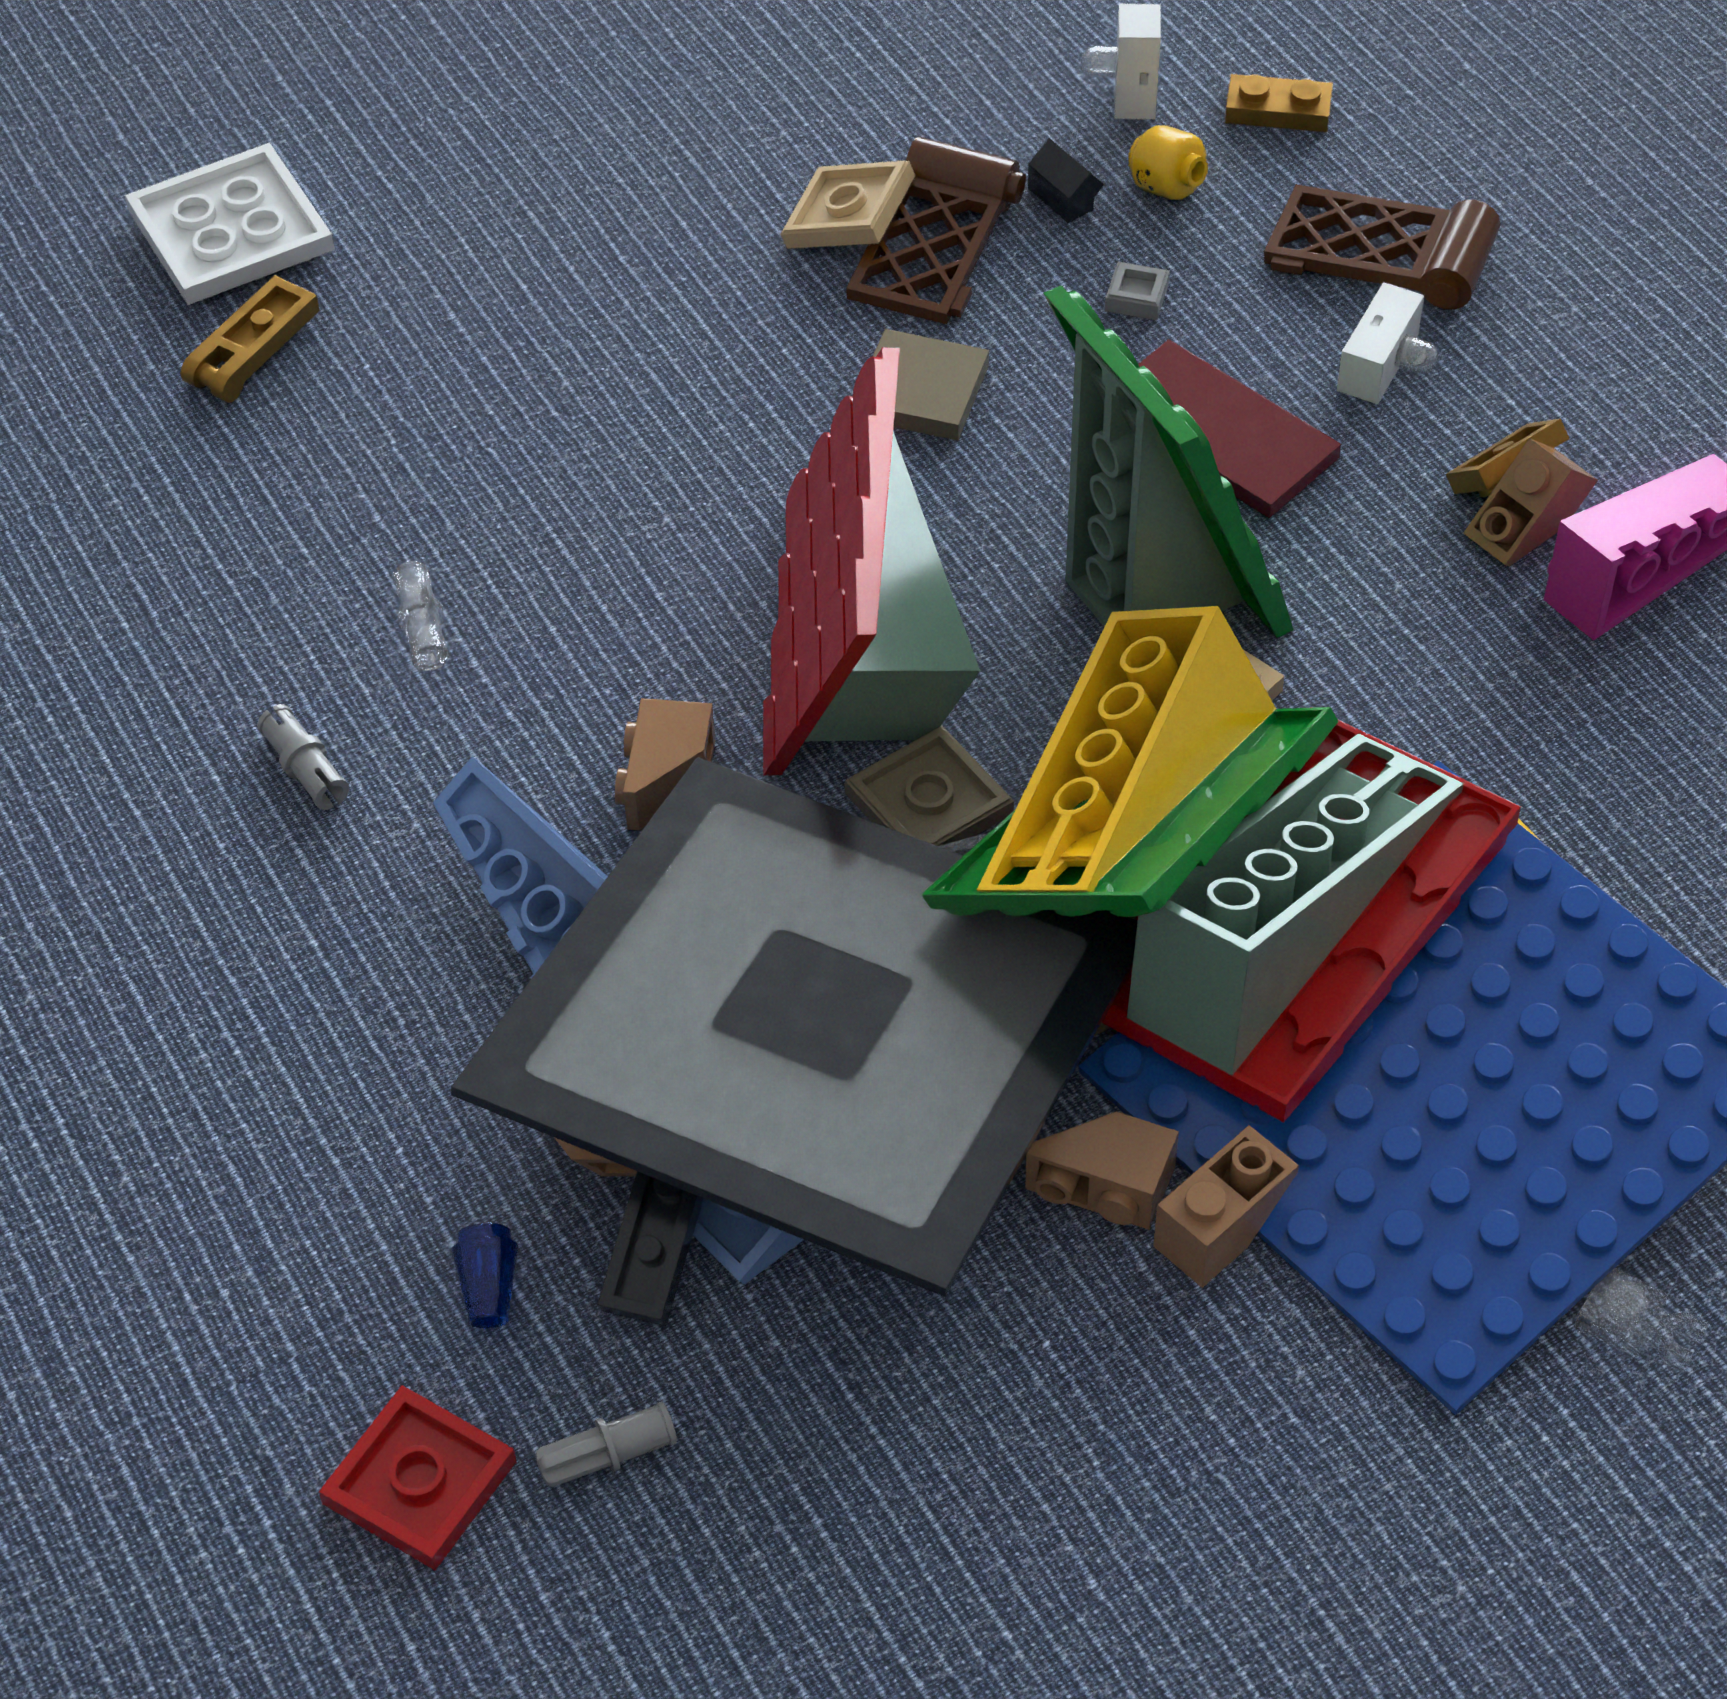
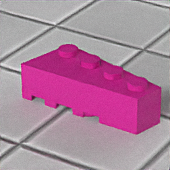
[1544,454,1727,640]

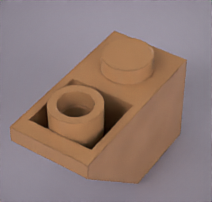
[1463,438,1598,567]
[615,698,715,830]
[1025,1111,1179,1230]
[1153,1125,1299,1288]

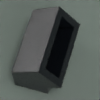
[1028,138,1105,223]

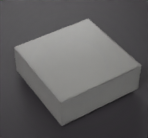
[1105,262,1170,320]

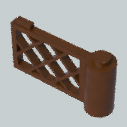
[846,136,1026,325]
[1264,184,1501,310]

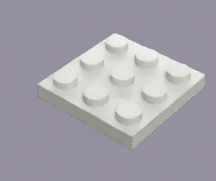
[125,143,335,305]

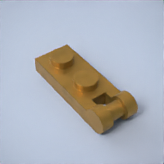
[181,275,320,403]

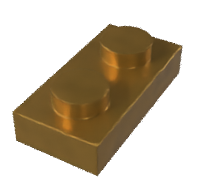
[1225,74,1333,132]
[1446,418,1570,497]

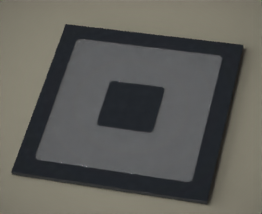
[451,757,1138,1297]

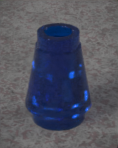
[451,1223,519,1329]

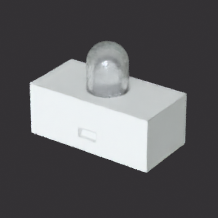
[1081,4,1161,119]
[1337,282,1438,405]

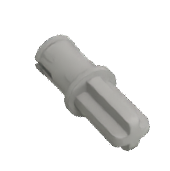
[536,1401,677,1487]

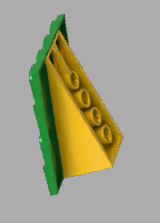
[921,606,1339,917]

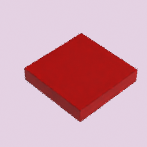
[318,1385,517,1571]

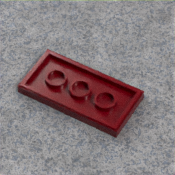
[1138,339,1341,518]

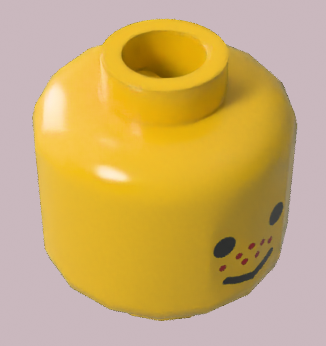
[1128,125,1208,200]

